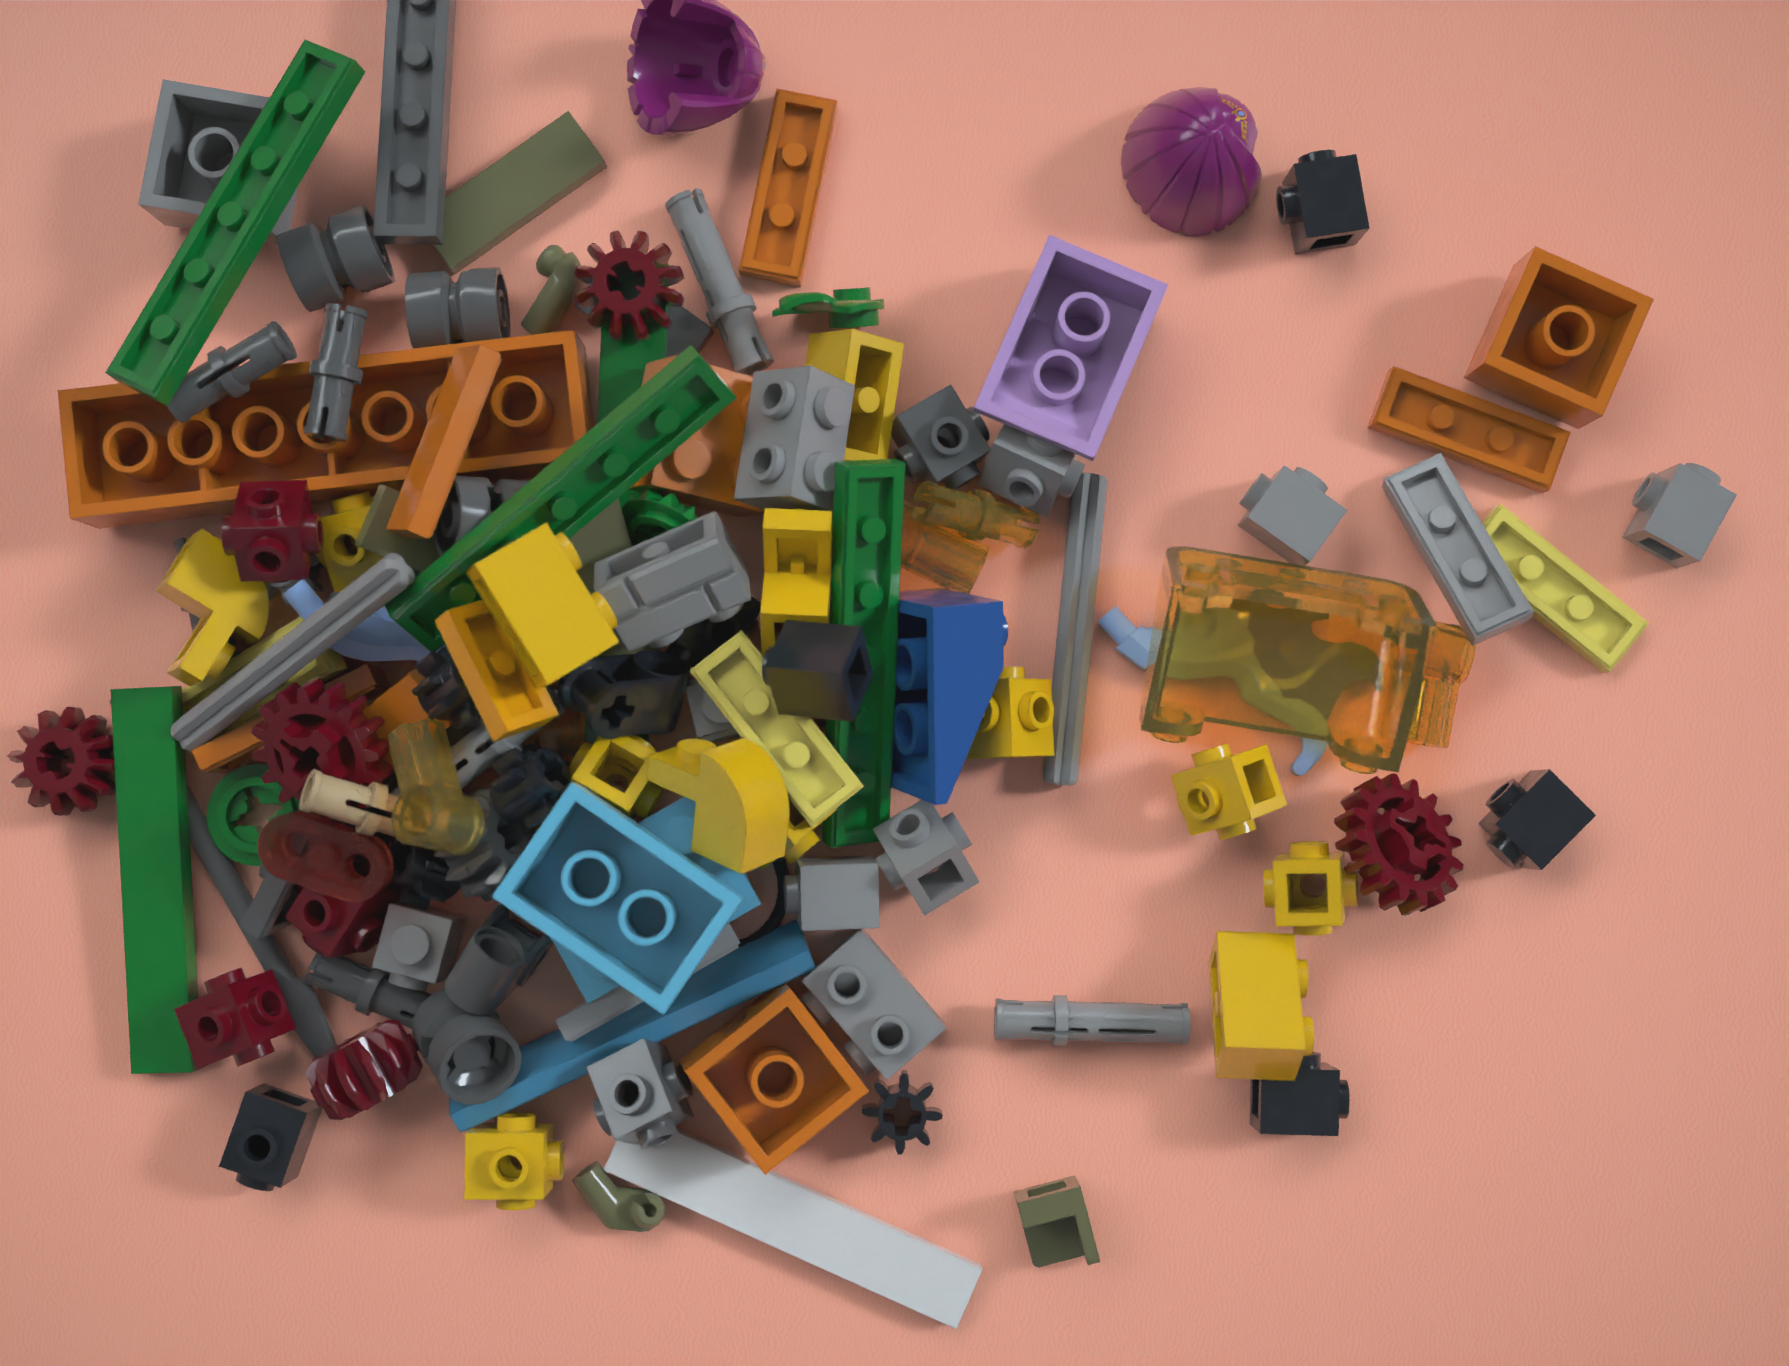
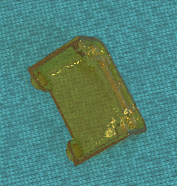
[1139,546,1438,774]

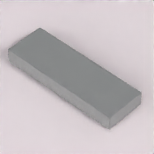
[1382,453,1534,646]
[555,923,740,1042]

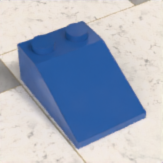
[891,588,1008,805]

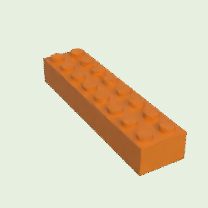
[57,330,594,529]

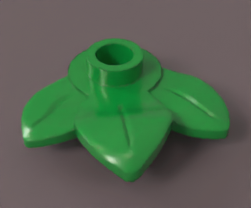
[772,287,885,329]

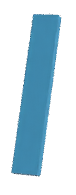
[449,920,816,1132]

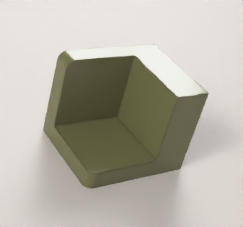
[1014,1175,1100,1268]

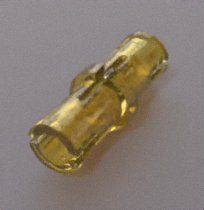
[912,481,1040,549]

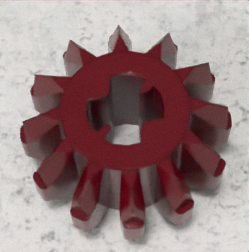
[574,230,684,342]
[7,707,116,816]
[305,1020,423,1120]

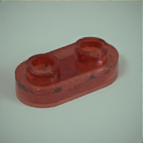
[258,811,394,902]

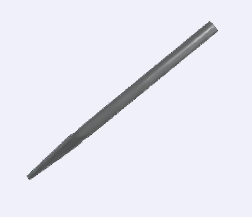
[109,700,337,1058]

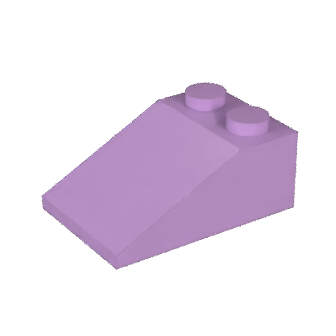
[973,235,1168,461]

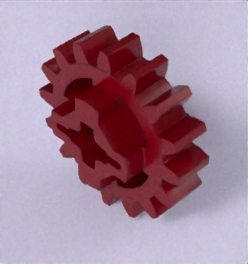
[251,678,394,822]
[1334,773,1464,916]

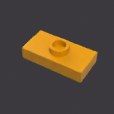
[435,600,559,742]

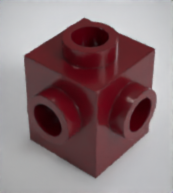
[221,480,324,583]
[285,854,400,958]
[174,967,296,1070]

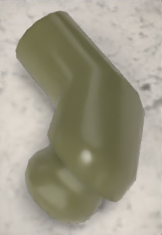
[521,244,581,335]
[572,1161,665,1232]

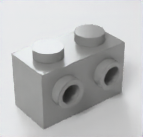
[734,365,855,513]
[802,929,946,1080]

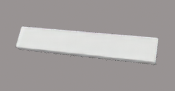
[603,1127,983,1329]

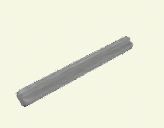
[1043,473,1108,786]
[170,553,415,751]

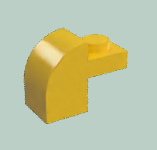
[760,508,832,655]
[155,528,269,687]
[647,737,789,874]

